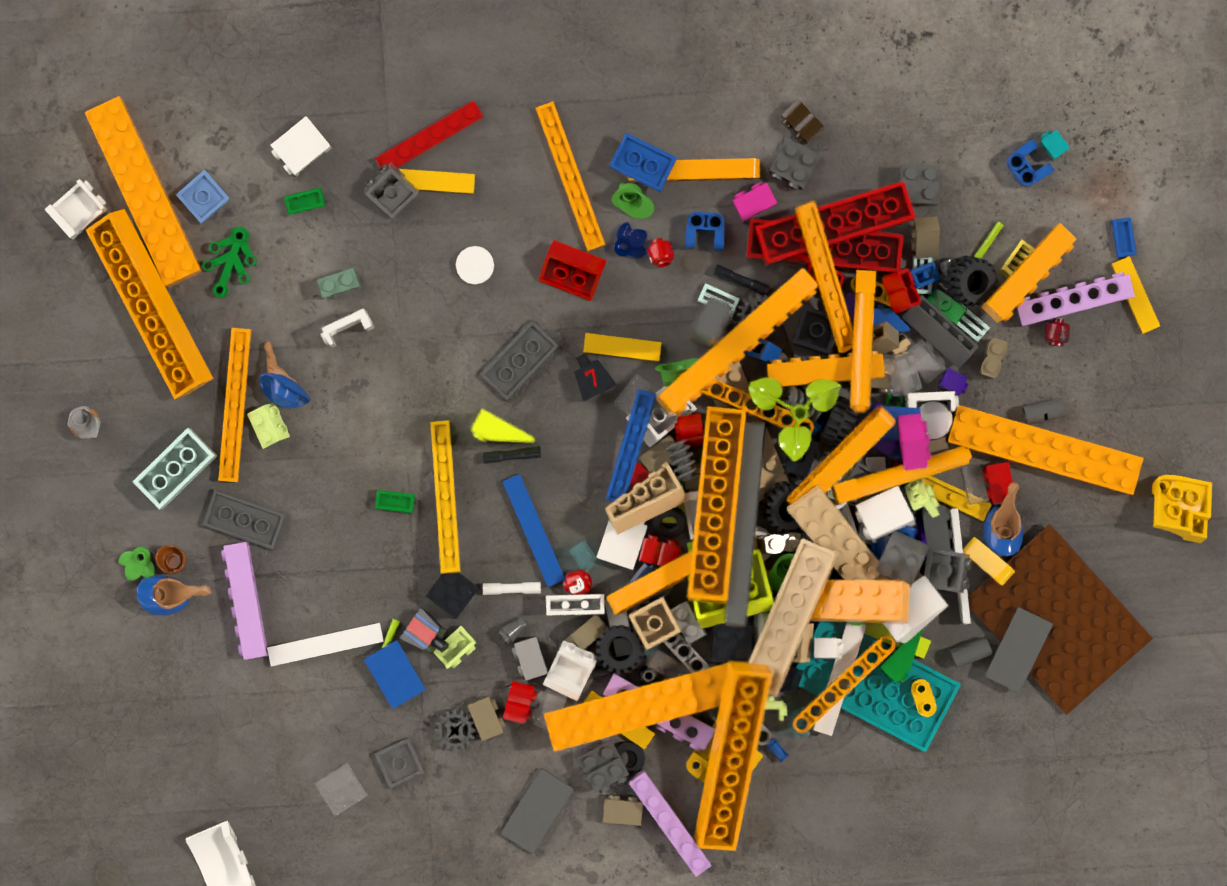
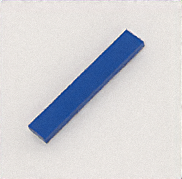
[605,389,657,502]
[502,474,565,587]

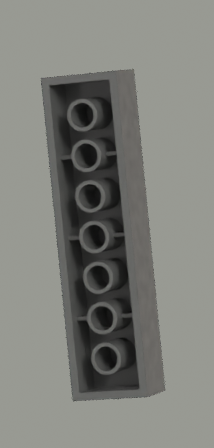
[689,294,733,349]

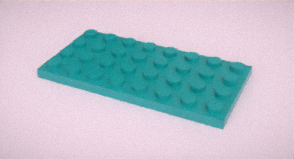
[796,622,961,752]

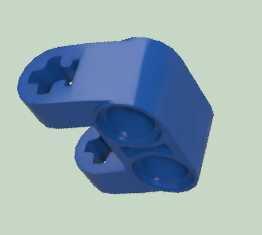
[1006,139,1055,188]
[685,212,725,251]

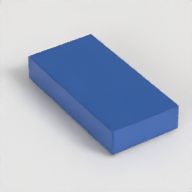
[1111,217,1137,258]

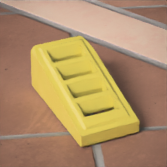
[999,239,1034,279]

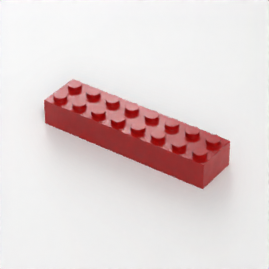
[755,181,916,266]
[746,218,904,274]

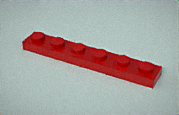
[375,100,484,168]

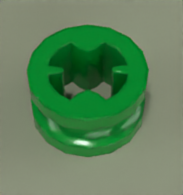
[885,392,903,407]

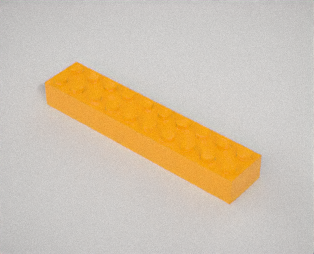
[84,96,203,288]
[86,209,213,400]
[656,268,818,416]
[946,405,1144,495]
[688,406,746,604]
[694,662,772,851]
[544,663,728,752]

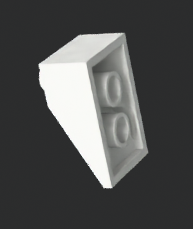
[626,386,697,447]
[884,576,948,643]

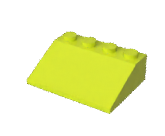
[471,409,535,443]
[687,549,774,628]

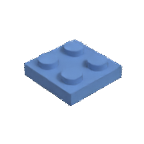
[176,170,230,224]

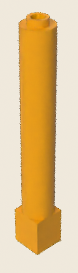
[850,270,876,413]
[831,446,972,505]

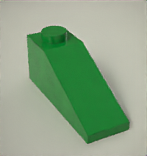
[878,629,923,684]

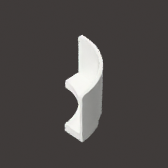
[186,821,256,886]

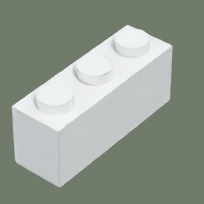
[546,594,605,615]

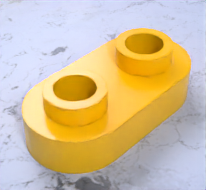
[911,679,936,717]

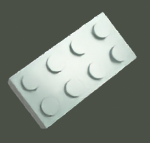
[133,428,217,509]

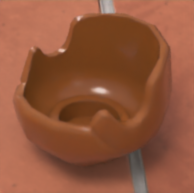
[155,545,186,574]

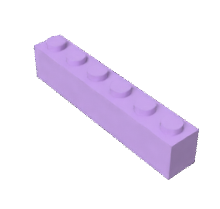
[221,542,268,660]
[628,769,712,877]

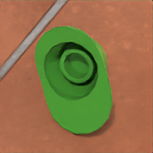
[612,182,654,219]
[655,358,699,386]
[768,551,796,592]

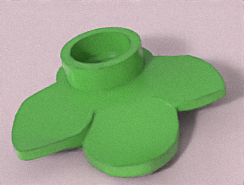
[118,546,155,581]

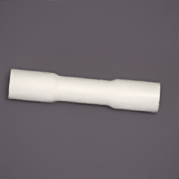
[483,582,541,595]

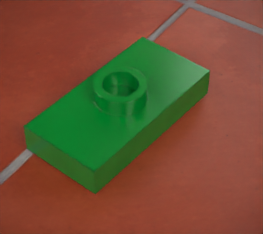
[284,187,326,216]
[927,288,967,325]
[375,490,415,513]

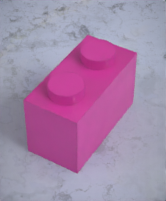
[732,182,777,222]

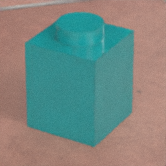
[1039,130,1070,161]

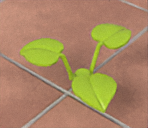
[749,377,841,461]

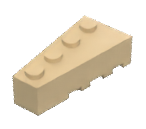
[605,461,686,535]

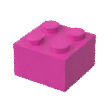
[898,414,931,470]

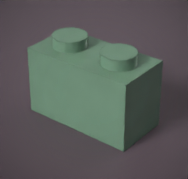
[317,268,361,299]

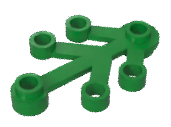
[202,227,257,298]

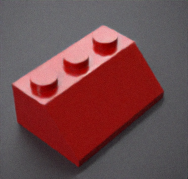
[538,240,607,301]

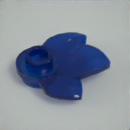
[614,222,647,258]

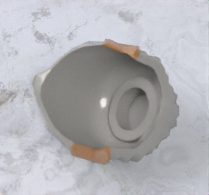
[68,406,101,440]

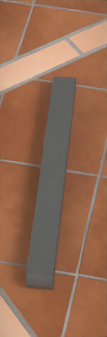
[725,420,766,627]

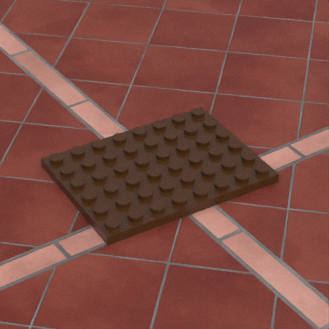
[968,524,1153,715]

